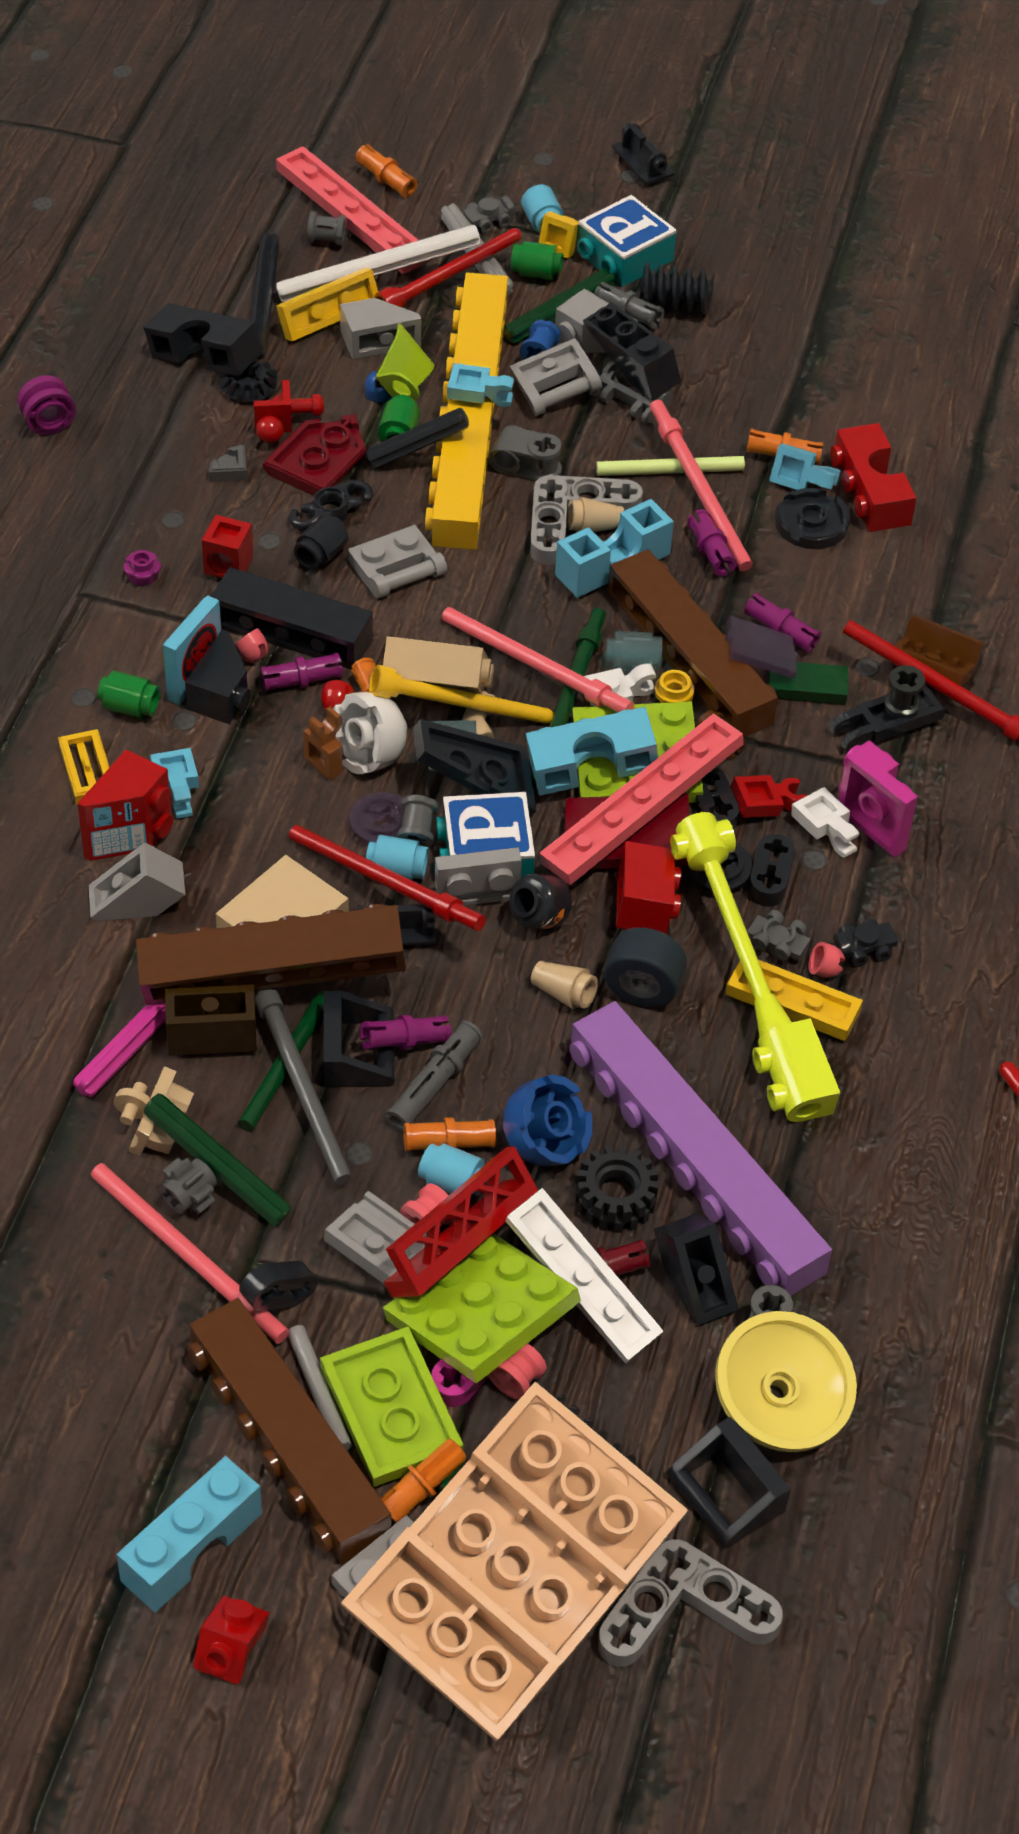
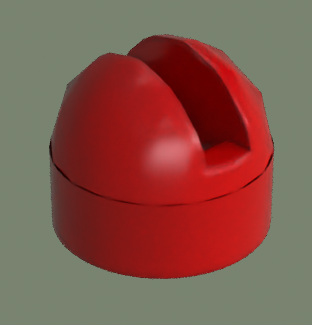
[321,680,354,710]

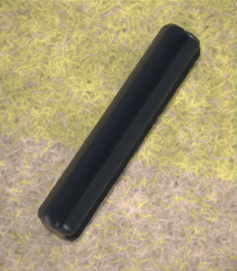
[367,408,469,468]

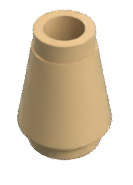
[567,496,624,532]
[531,961,598,1009]

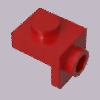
[193,1595,270,1684]

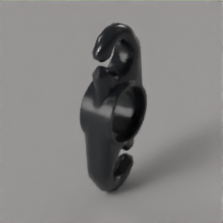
[289,480,373,531]

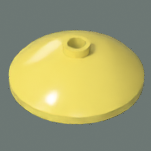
[715,1311,857,1452]

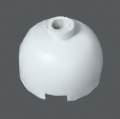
[333,692,407,774]

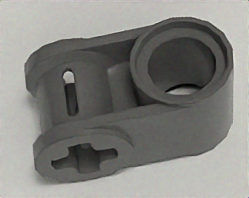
[488,425,562,481]

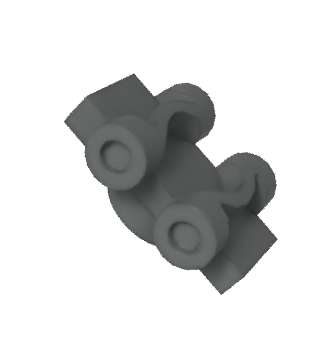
[462,196,515,233]
[747,910,811,962]

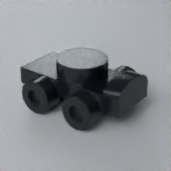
[833,919,898,967]

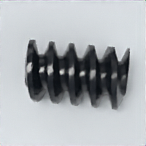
[640,263,715,315]

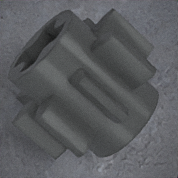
[160,1158,217,1214]

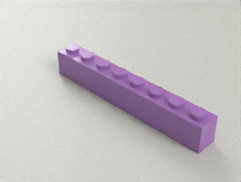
[569,1001,832,1295]

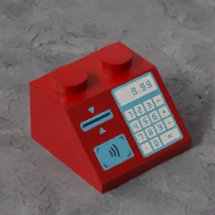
[77,749,173,861]

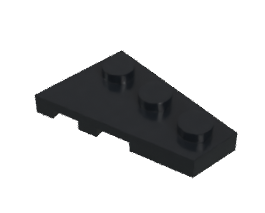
[413,719,537,818]

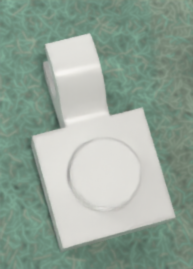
[584,664,656,706]
[791,787,859,858]

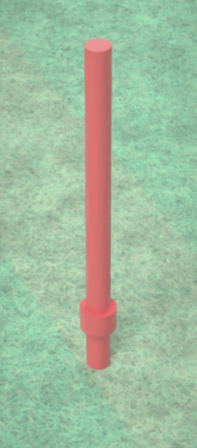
[649,400,753,571]
[442,607,634,712]
[91,1163,289,1344]

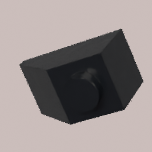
[185,630,251,724]
[654,1214,739,1326]

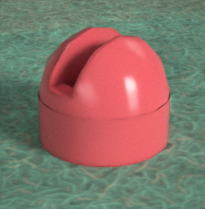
[235,628,268,663]
[808,941,845,978]

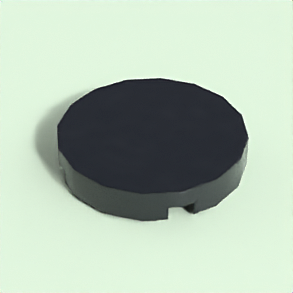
[775,488,850,549]

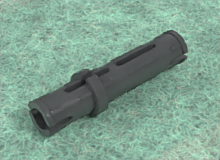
[385,1020,483,1132]

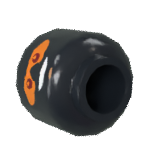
[509,874,572,929]

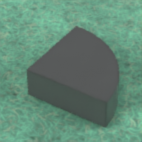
[209,445,247,482]

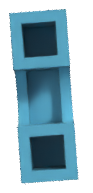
[555,499,674,597]
[526,707,658,796]
[117,1456,262,1613]

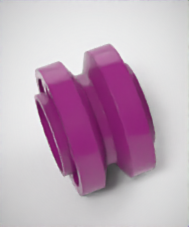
[17,375,76,435]

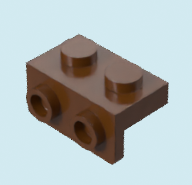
[887,615,984,687]

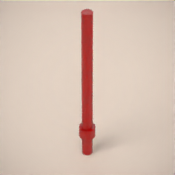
[842,619,1019,742]
[289,825,486,931]

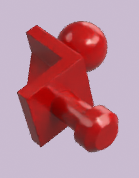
[254,380,324,443]

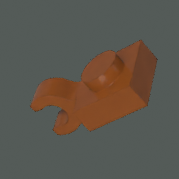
[303,707,343,781]

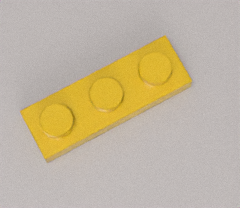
[276,267,378,341]
[725,960,863,1041]

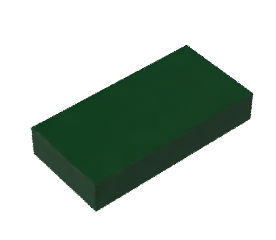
[768,660,848,704]

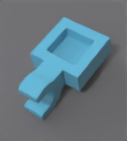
[447,363,514,407]
[769,443,841,490]
[150,748,199,819]

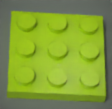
[572,701,703,803]
[383,1233,581,1384]

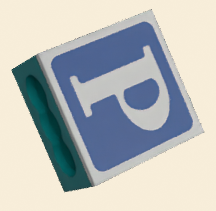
[577,195,677,287]
[435,792,535,878]

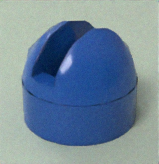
[365,371,392,402]

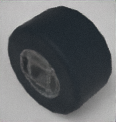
[603,928,687,1007]

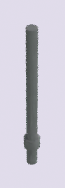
[254,989,352,1185]

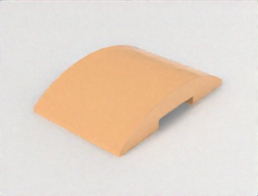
[340,1382,688,1742]

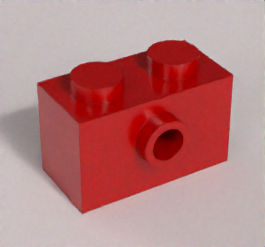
[616,841,681,934]

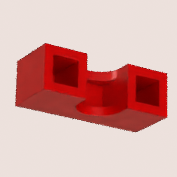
[830,423,917,532]

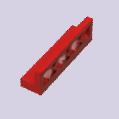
[384,1146,539,1298]

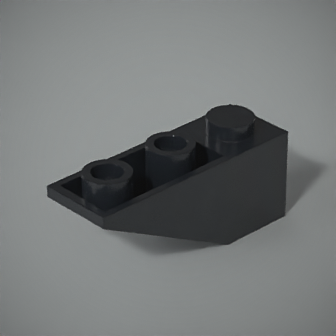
[583,302,681,400]

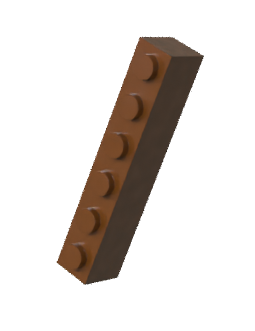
[607,549,778,738]
[136,904,406,1005]
[187,1297,391,1566]

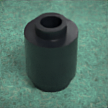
[294,515,348,569]

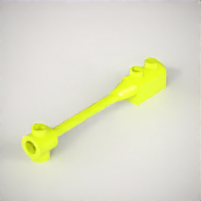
[670,812,840,1122]

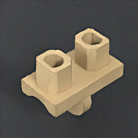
[114,1066,194,1156]

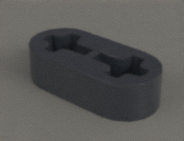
[694,767,739,829]
[749,834,795,907]
[239,1260,318,1311]

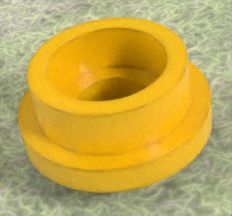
[655,670,694,703]

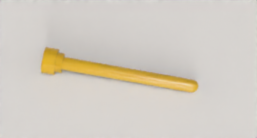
[369,665,553,724]

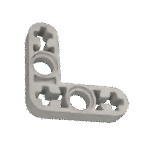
[530,475,643,565]
[598,1539,783,1667]

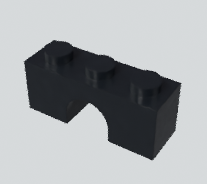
[143,303,263,376]

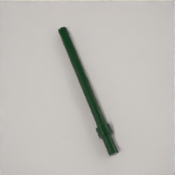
[531,608,607,790]

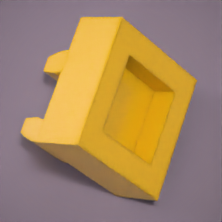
[538,211,578,258]

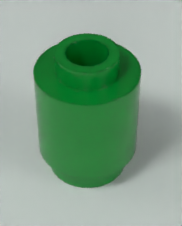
[511,241,563,281]
[377,395,420,442]
[97,670,160,718]

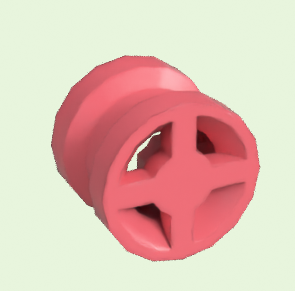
[400,1183,457,1227]
[488,1343,547,1400]

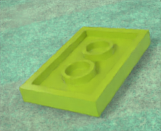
[320,1326,464,1487]

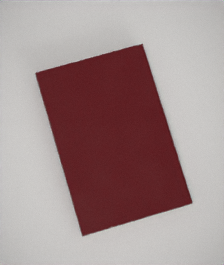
[565,793,689,869]

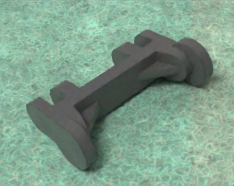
[589,362,672,424]

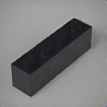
[210,567,373,670]

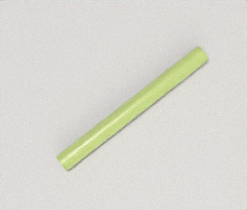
[596,456,745,477]

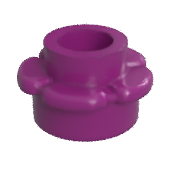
[123,550,161,586]

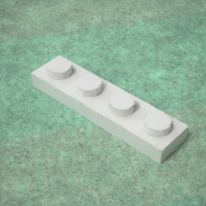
[505,1188,663,1364]

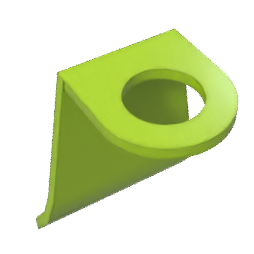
[376,323,435,401]

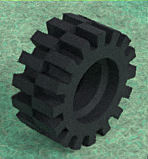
[575,1145,659,1233]

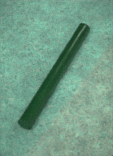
[238,991,324,1132]

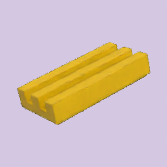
[58,729,109,805]

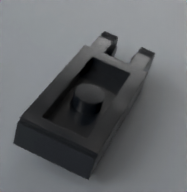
[829,684,945,752]

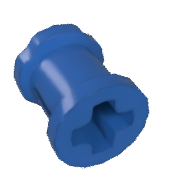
[520,320,560,360]

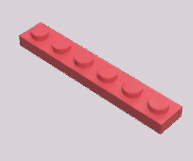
[276,146,430,274]
[539,713,743,885]

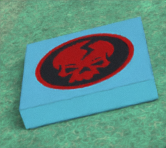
[163,595,221,706]

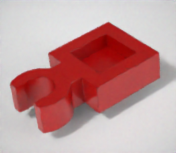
[730,775,806,818]

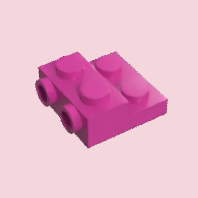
[838,741,918,858]

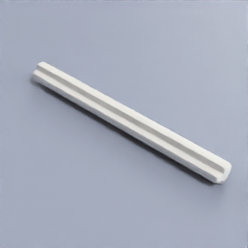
[276,225,480,302]

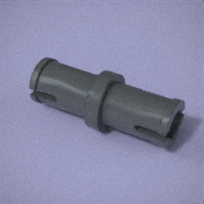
[594,282,664,329]

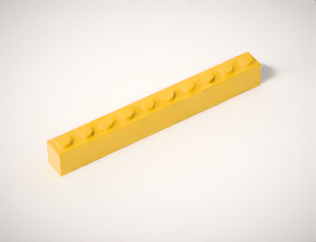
[425,273,508,550]

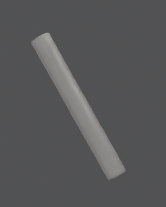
[288,1325,353,1451]

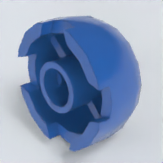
[503,1074,592,1167]

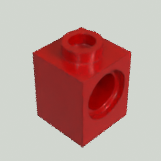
[202,515,253,578]

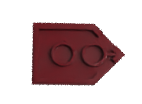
[263,414,366,496]

